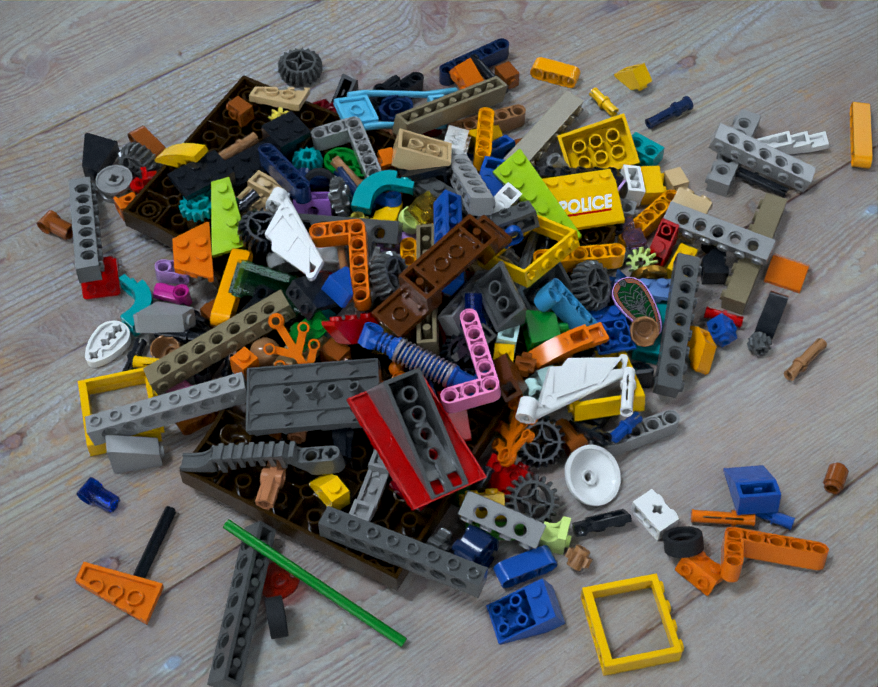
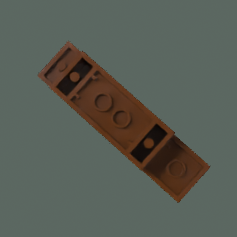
[371,214,512,338]

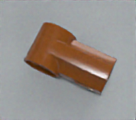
[37,210,73,240]
[555,418,589,457]

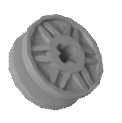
[95,165,133,203]

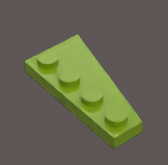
[211,177,248,258]

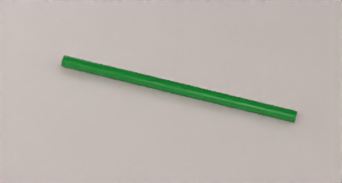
[223,519,407,647]

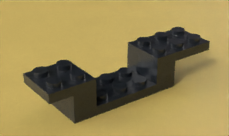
[167,111,312,201]

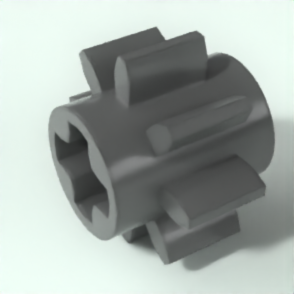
[747,332,772,356]

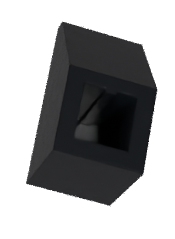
[700,246,729,285]

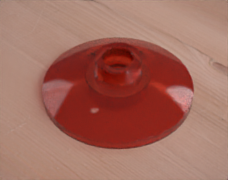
[262,562,300,599]

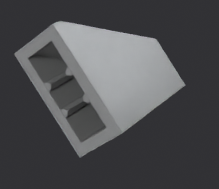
[133,301,196,333]
[105,435,165,474]

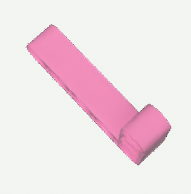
[440,309,501,413]

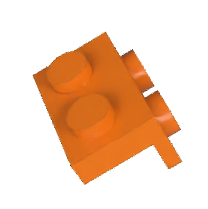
[675,551,723,596]

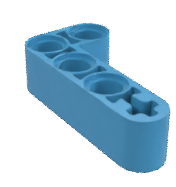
[534,278,598,330]

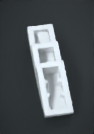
[756,131,829,154]

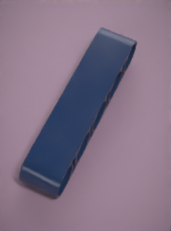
[439,38,509,86]
[258,143,312,204]

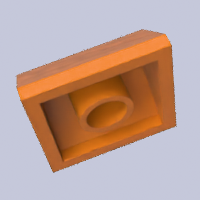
[764,253,810,293]

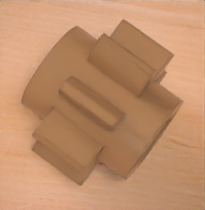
[565,544,593,571]

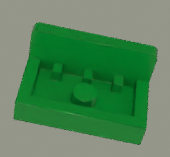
[289,311,329,353]

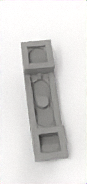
[349,449,389,522]

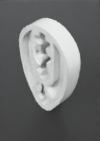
[85,321,131,368]

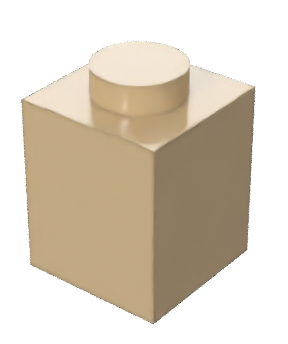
[663,167,689,191]

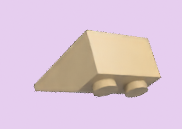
[392,129,452,170]

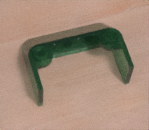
[228,259,303,316]

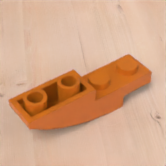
[529,322,609,370]

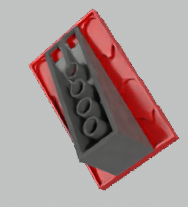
[346,367,487,510]

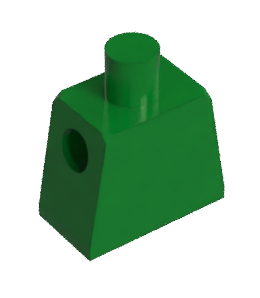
[521,310,569,352]

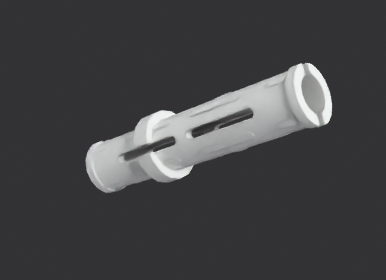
[620,367,636,417]

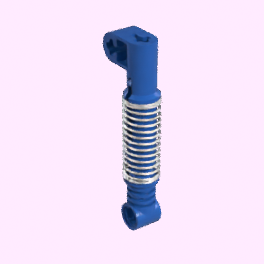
[358,322,493,396]

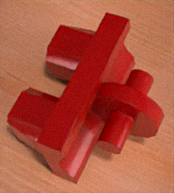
[130,166,157,193]

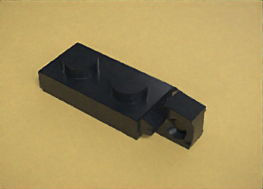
[449,323,497,365]
[572,509,632,537]

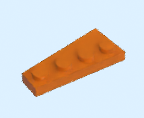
[75,562,164,625]

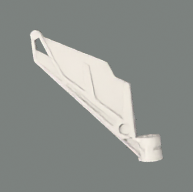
[265,187,324,281]
[515,354,628,424]

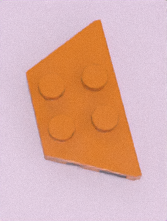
[172,222,214,282]

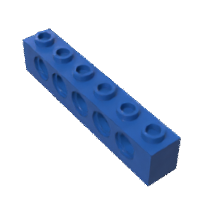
[433,189,464,295]

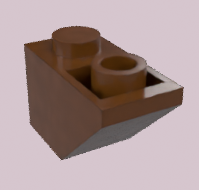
[493,352,528,403]

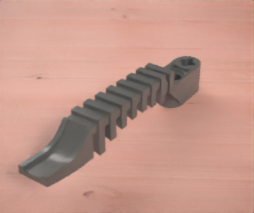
[180,441,345,475]

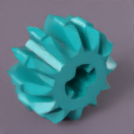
[292,146,323,170]

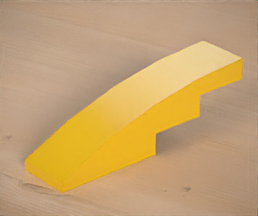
[154,143,208,168]

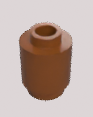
[823,462,849,494]

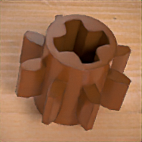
[515,352,537,378]

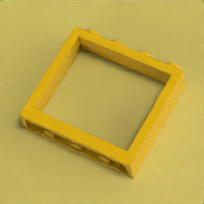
[477,215,580,288]
[553,351,645,421]
[78,367,165,456]
[580,573,684,676]

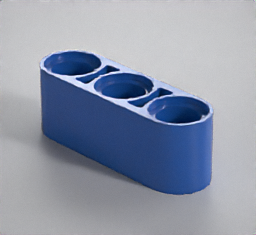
[493,545,558,588]

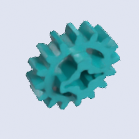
[179,190,211,222]

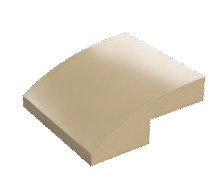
[237,170,282,211]

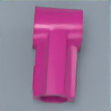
[153,282,192,307]

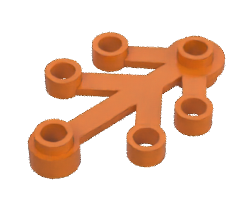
[263,313,321,366]
[491,395,538,467]

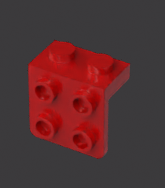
[81,256,121,300]
[484,453,533,507]

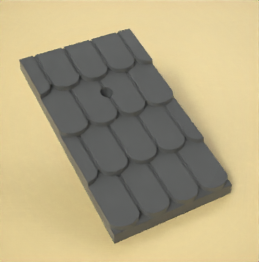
[246,358,382,436]

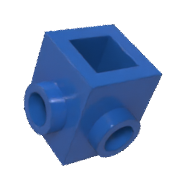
[707,313,738,347]

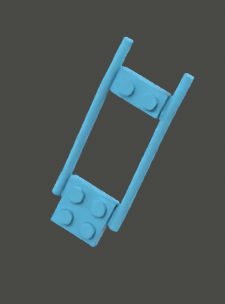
[333,87,458,131]

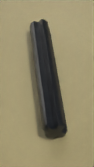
[133,506,176,578]

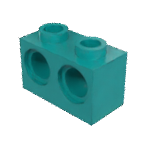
[632,132,665,166]

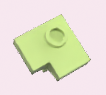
[539,516,572,555]

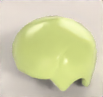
[398,206,426,234]

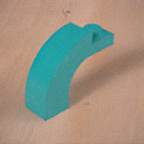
[351,170,415,215]
[119,274,153,337]

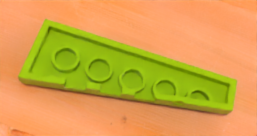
[492,149,582,240]

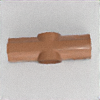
[255,460,286,510]

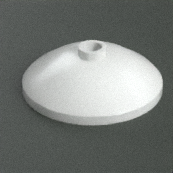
[565,445,621,506]

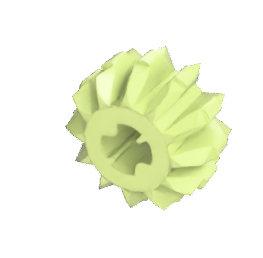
[626,247,658,272]

